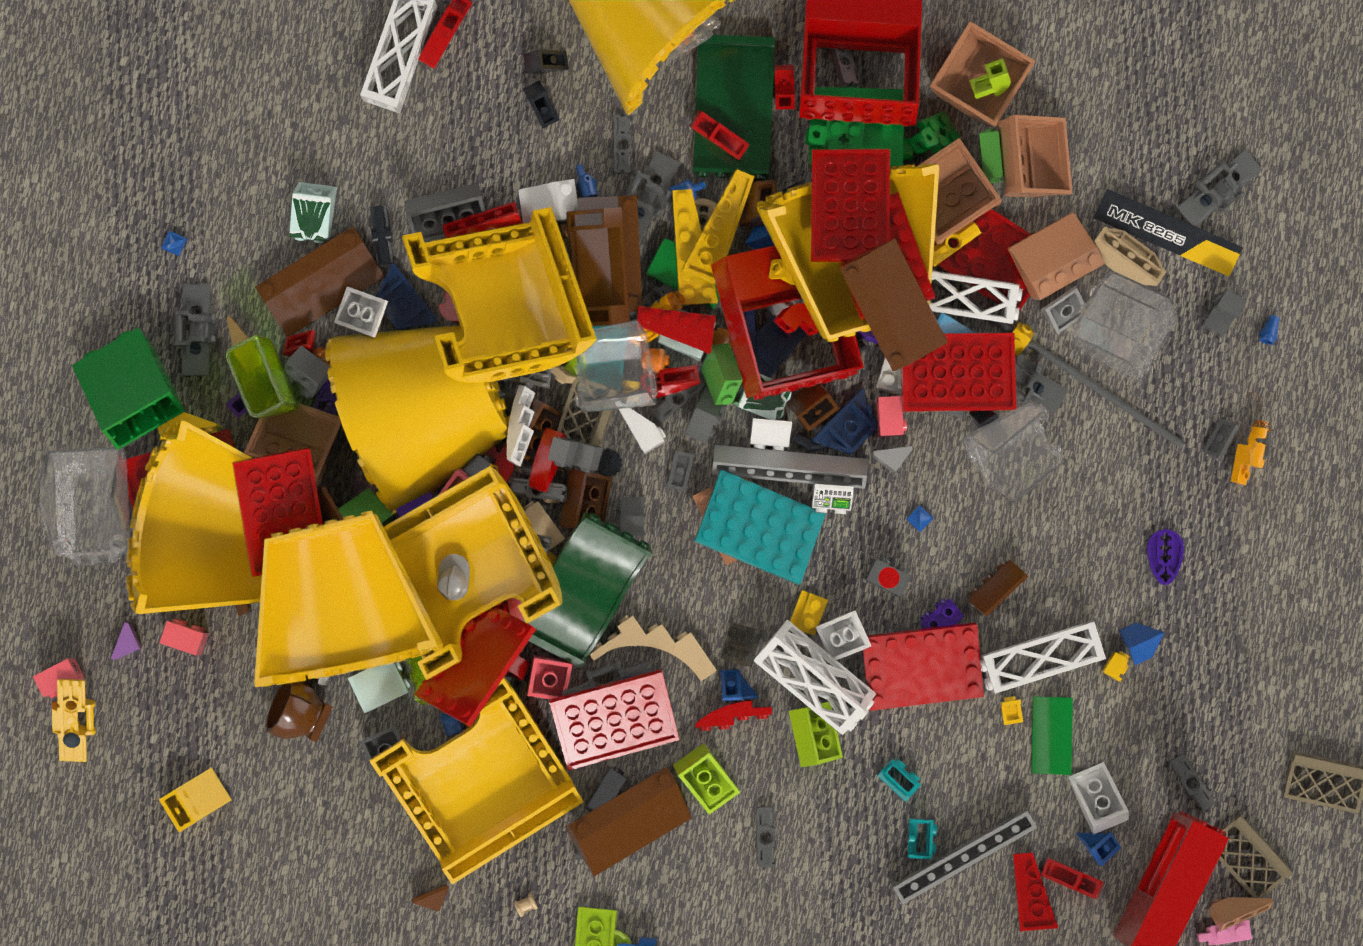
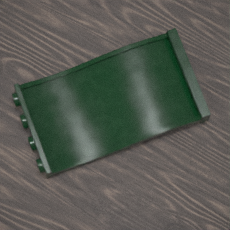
[693,34,775,180]
[523,512,653,668]

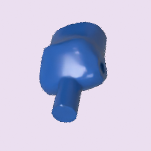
[575,164,598,198]
[669,180,706,200]
[440,713,465,736]

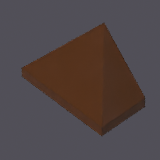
[411,883,450,911]

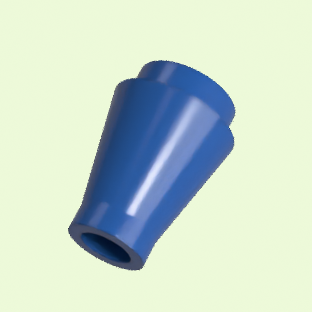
[1259,315,1280,345]

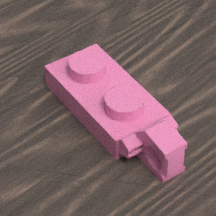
[1197,919,1252,945]

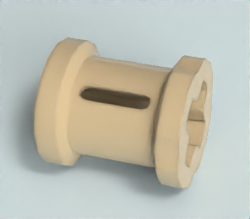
[514,893,538,917]

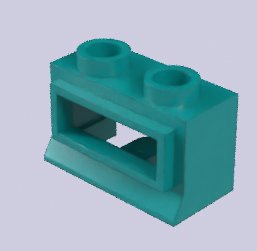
[876,758,921,802]
[907,818,937,859]

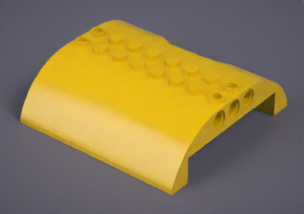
[402,207,597,383]
[384,466,562,680]
[369,678,584,884]

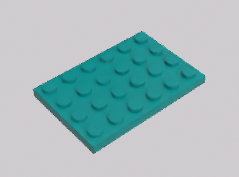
[694,470,826,585]

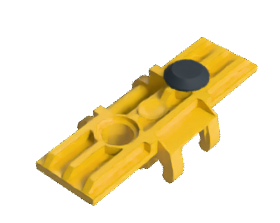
[52,679,96,762]

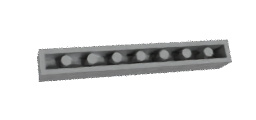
[712,445,868,489]
[891,810,1037,904]

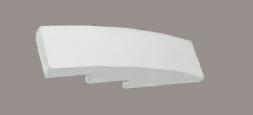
[507,385,535,467]

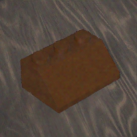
[502,398,567,463]
[559,469,612,529]
[967,560,1029,617]

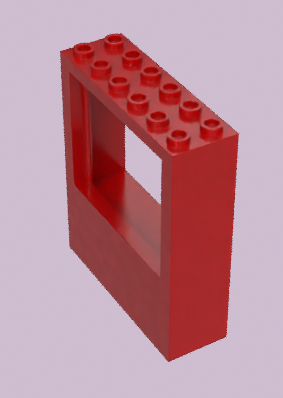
[799,0,922,126]
[710,246,864,400]
[1113,811,1229,946]

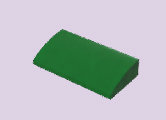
[646,238,720,309]
[1031,696,1073,775]

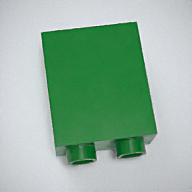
[809,87,913,169]
[72,327,185,450]

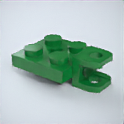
[909,111,963,154]
[805,120,865,150]

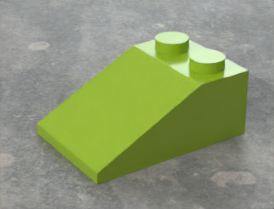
[673,743,740,815]

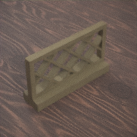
[557,376,620,447]
[1283,750,1363,814]
[1219,813,1293,898]

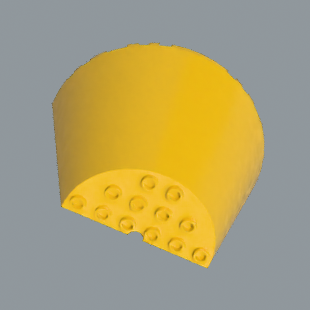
[569,0,735,116]
[757,164,939,342]
[325,325,510,516]
[126,420,262,614]
[254,511,444,687]

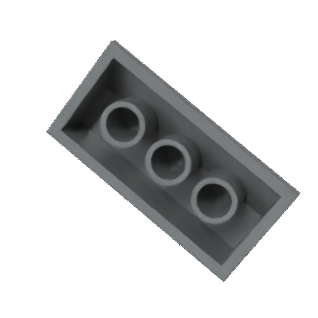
[404,183,486,242]

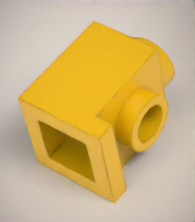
[1101,651,1130,682]

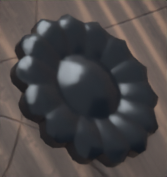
[598,450,622,477]

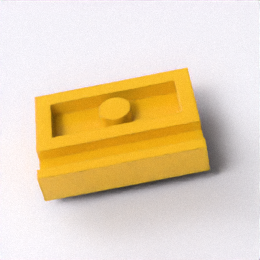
[790,590,828,636]

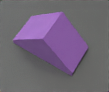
[111,622,142,660]

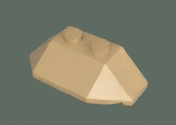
[1095,227,1166,286]

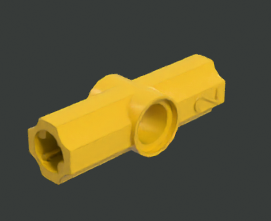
[933,221,981,267]

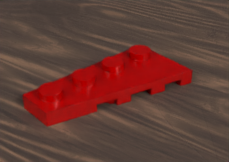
[636,306,716,355]
[1013,852,1058,932]

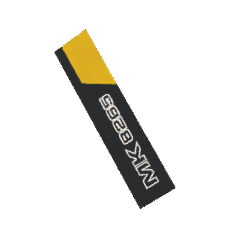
[1094,189,1243,276]

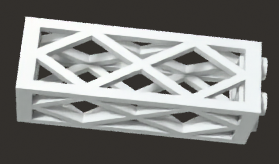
[360,0,438,113]
[930,271,1023,324]
[753,620,876,735]
[980,621,1106,693]

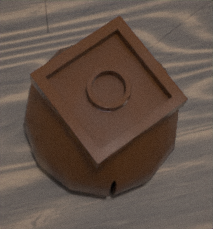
[265,681,333,742]

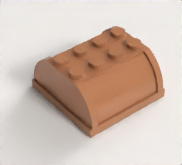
[929,21,1036,127]
[998,115,1073,197]
[916,138,1002,245]
[244,394,342,487]

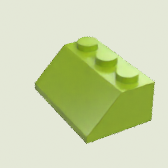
[789,702,843,767]

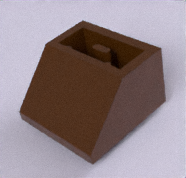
[740,180,776,227]
[786,384,840,432]

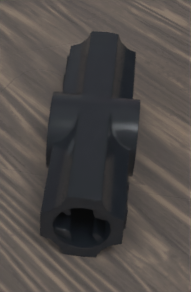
[370,206,394,265]

